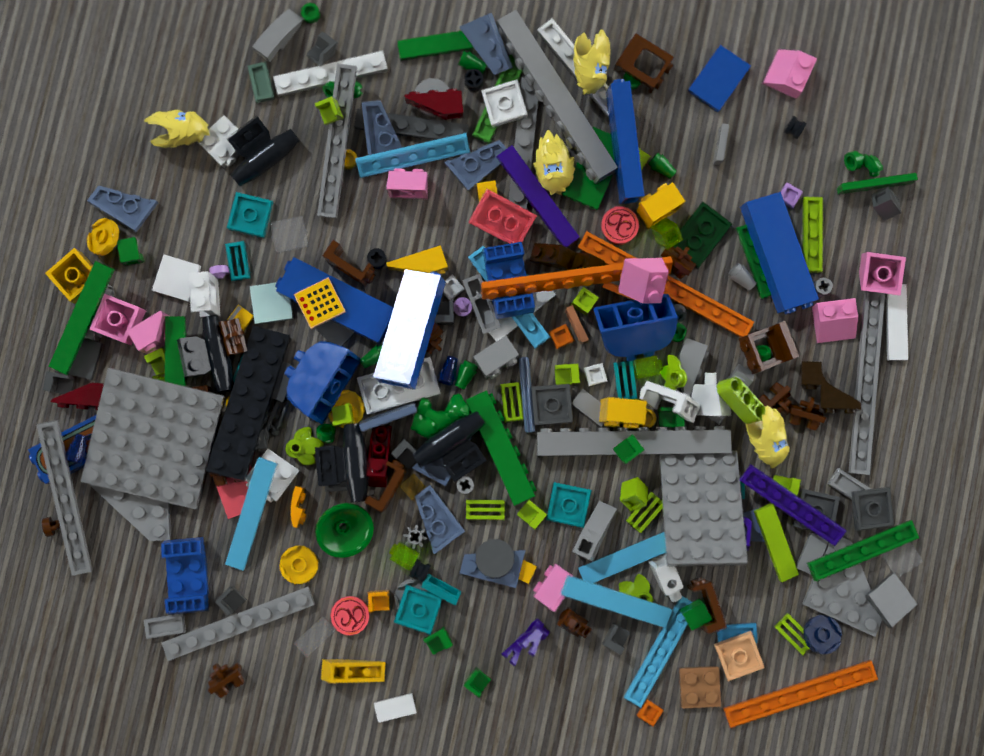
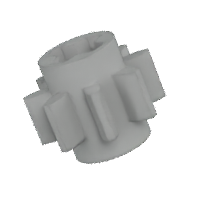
[403,525,428,549]

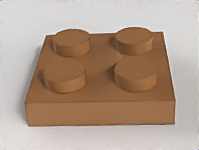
[679,666,721,708]

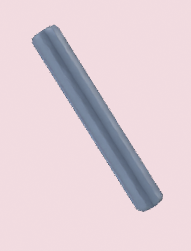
[519,357,535,433]

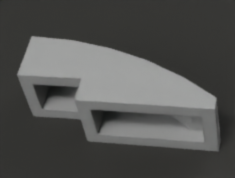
[252,9,304,62]
[462,274,501,334]

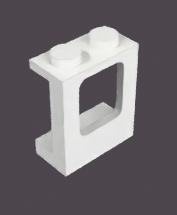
[189,271,220,318]
[639,381,701,423]

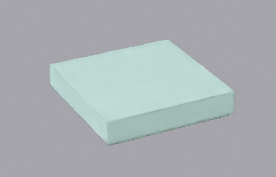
[250,283,293,325]

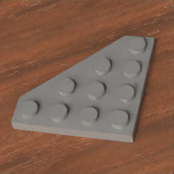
[90,484,171,541]
[802,537,882,637]

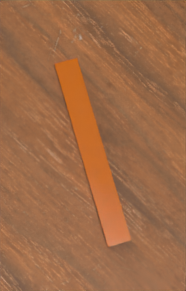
[723,660,878,728]

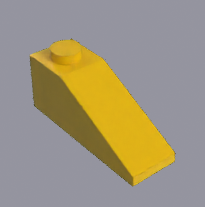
[386,245,448,276]
[321,659,386,683]

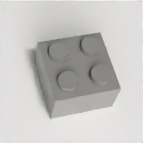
[473,335,519,380]

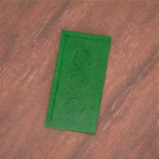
[563,127,614,210]

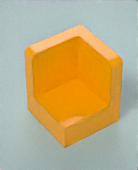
[368,590,390,612]

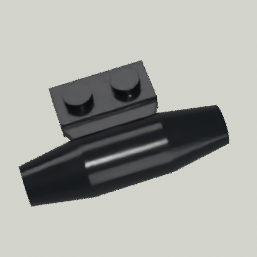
[226,115,300,187]
[177,315,233,393]
[412,411,487,482]
[315,423,368,503]

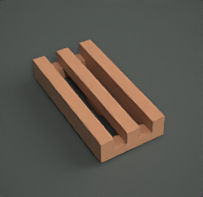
[565,305,589,345]

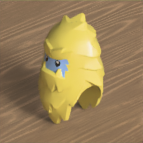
[573,29,611,95]
[144,109,210,148]
[533,130,575,195]
[746,406,790,469]

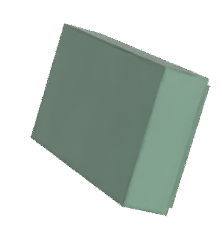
[247,62,275,103]

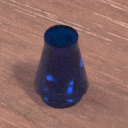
[438,356,458,386]
[66,434,88,464]

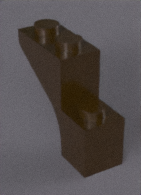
[529,243,605,270]
[801,361,861,414]

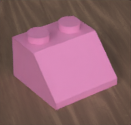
[763,49,817,99]
[387,168,428,199]
[859,252,906,296]
[618,258,668,304]
[90,294,146,346]
[812,298,858,343]
[127,311,169,354]
[533,563,574,612]

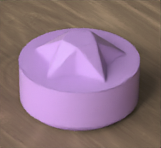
[209,265,229,279]
[454,297,472,317]

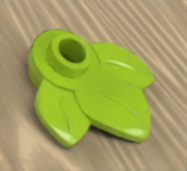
[659,355,687,391]
[285,427,324,465]
[618,574,653,602]

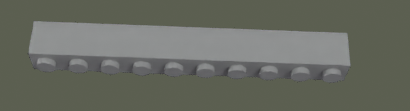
[496,10,618,184]
[537,426,732,456]

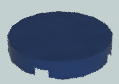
[803,615,842,654]

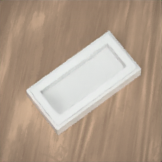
[374,693,417,723]

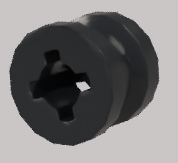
[464,69,483,92]
[784,116,807,139]
[367,248,387,269]
[409,559,431,583]

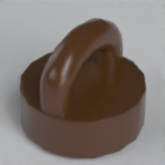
[42,517,60,537]

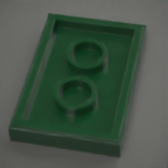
[670,201,732,269]

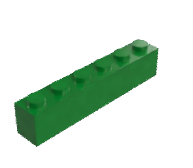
[466,390,537,506]

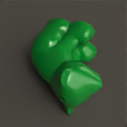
[411,394,470,438]

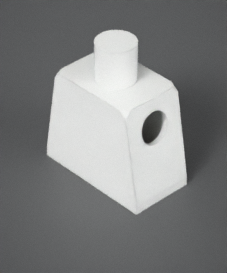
[691,373,731,416]
[648,553,684,602]

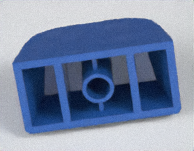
[594,294,678,361]
[284,341,361,425]

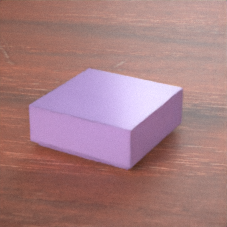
[781,182,803,209]

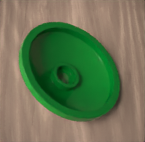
[315,503,374,558]

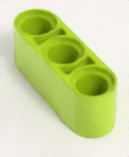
[717,377,765,424]

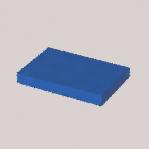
[688,45,751,112]

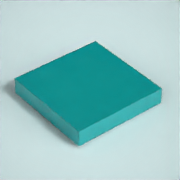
[227,192,274,238]
[546,482,592,528]
[394,584,442,635]

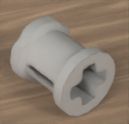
[814,278,833,297]
[457,476,474,494]

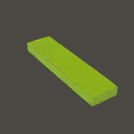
[802,197,823,273]
[754,503,799,582]

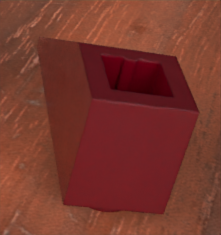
[405,88,464,119]
[51,382,104,410]
[367,425,392,488]

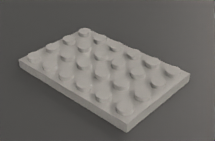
[659,451,748,566]

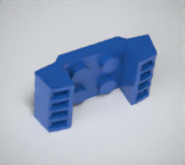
[482,242,535,320]
[161,537,209,615]

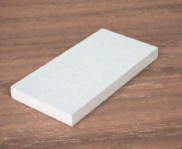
[357,357,441,415]

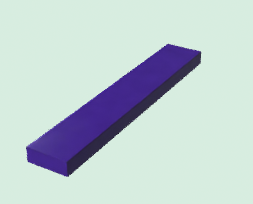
[496,145,579,247]
[739,464,847,546]

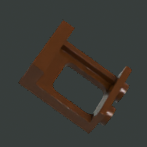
[614,33,674,94]
[322,240,376,287]
[739,321,800,374]
[365,460,407,512]
[687,577,727,634]

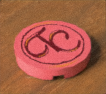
[601,206,639,245]
[331,596,370,635]

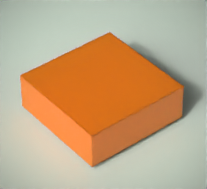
[549,324,574,349]
[636,698,664,727]

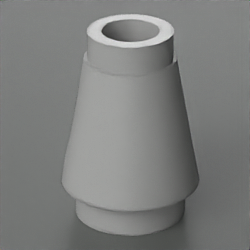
[728,263,757,291]

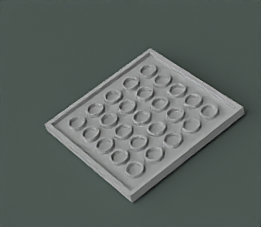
[81,368,224,509]

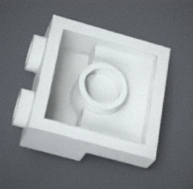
[197,115,239,169]
[245,449,299,503]

